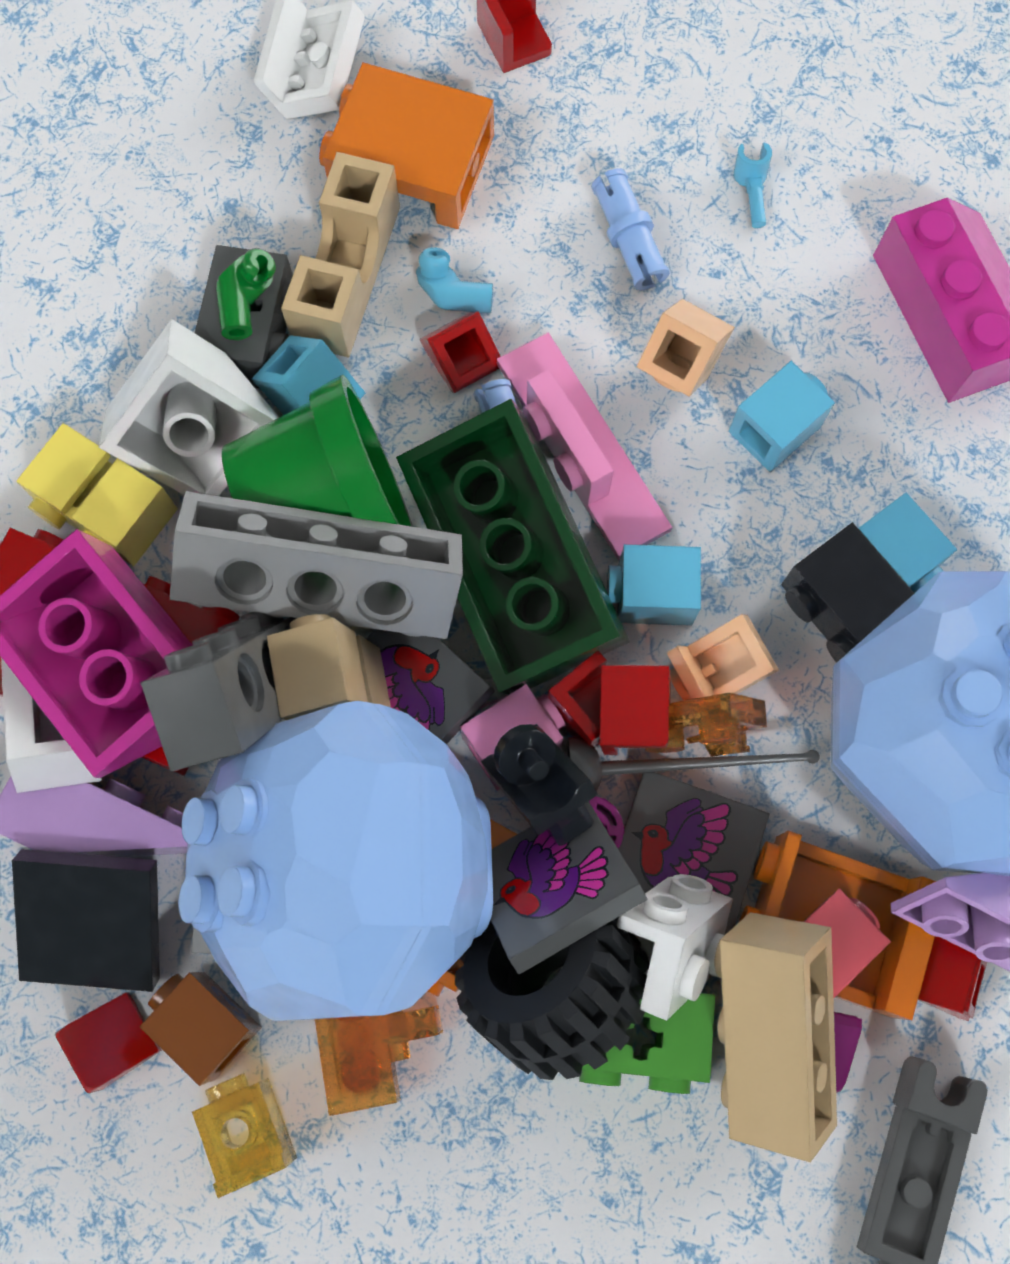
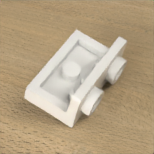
[254,0,365,119]
[617,874,733,1021]

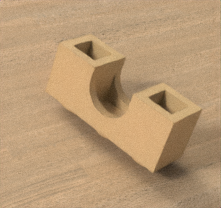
[281,152,400,358]

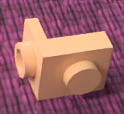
[667,614,779,709]

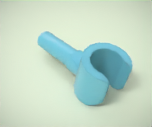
[733,142,772,228]

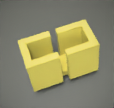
[16,423,178,566]

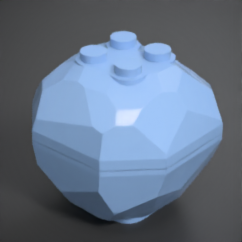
[830,571,1010,876]
[178,701,493,1021]

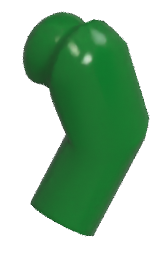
[216,248,276,340]

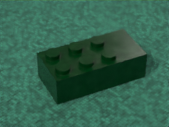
[396,399,630,694]

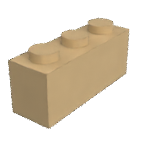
[714,912,837,1163]

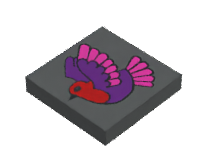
[366,629,495,744]
[618,772,770,935]
[491,801,648,974]

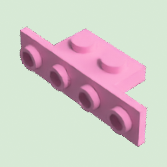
[497,332,672,560]

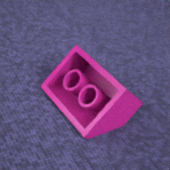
[873,198,1010,403]
[0,529,193,778]

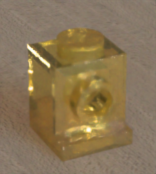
[192,1073,297,1198]

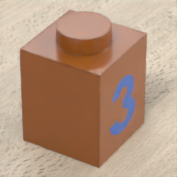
[139,972,262,1086]

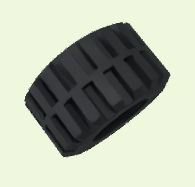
[455,917,650,1080]

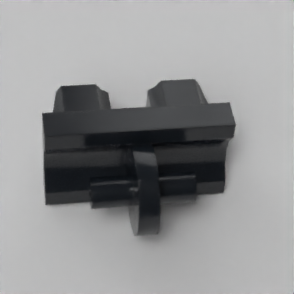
[481,724,598,846]

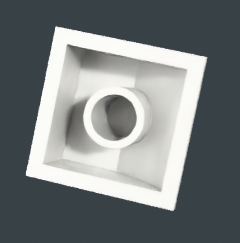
[99,319,278,496]

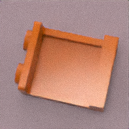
[319,62,494,229]
[738,830,936,1020]

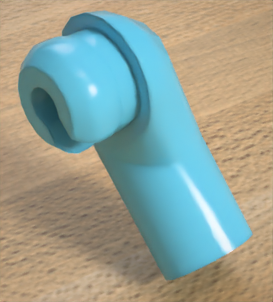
[416,247,493,313]

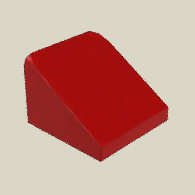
[419,311,501,393]
[918,936,987,1021]
[55,992,162,1094]

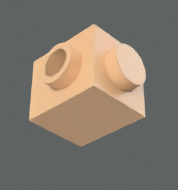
[636,299,735,397]

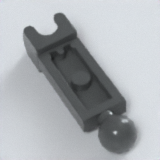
[856,1056,988,1264]

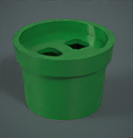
[221,375,413,527]

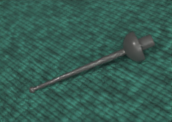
[567,737,820,791]

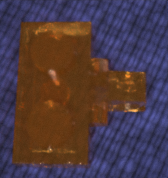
[645,692,767,757]
[315,1005,443,1116]

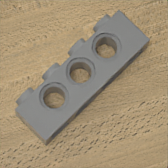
[170,491,463,639]

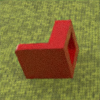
[477,0,552,73]
[548,651,607,747]
[600,665,671,755]

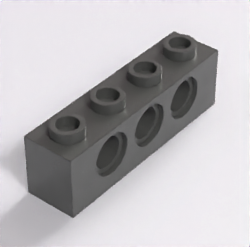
[140,612,297,771]

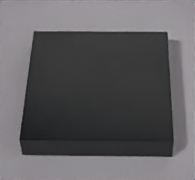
[12,849,160,992]

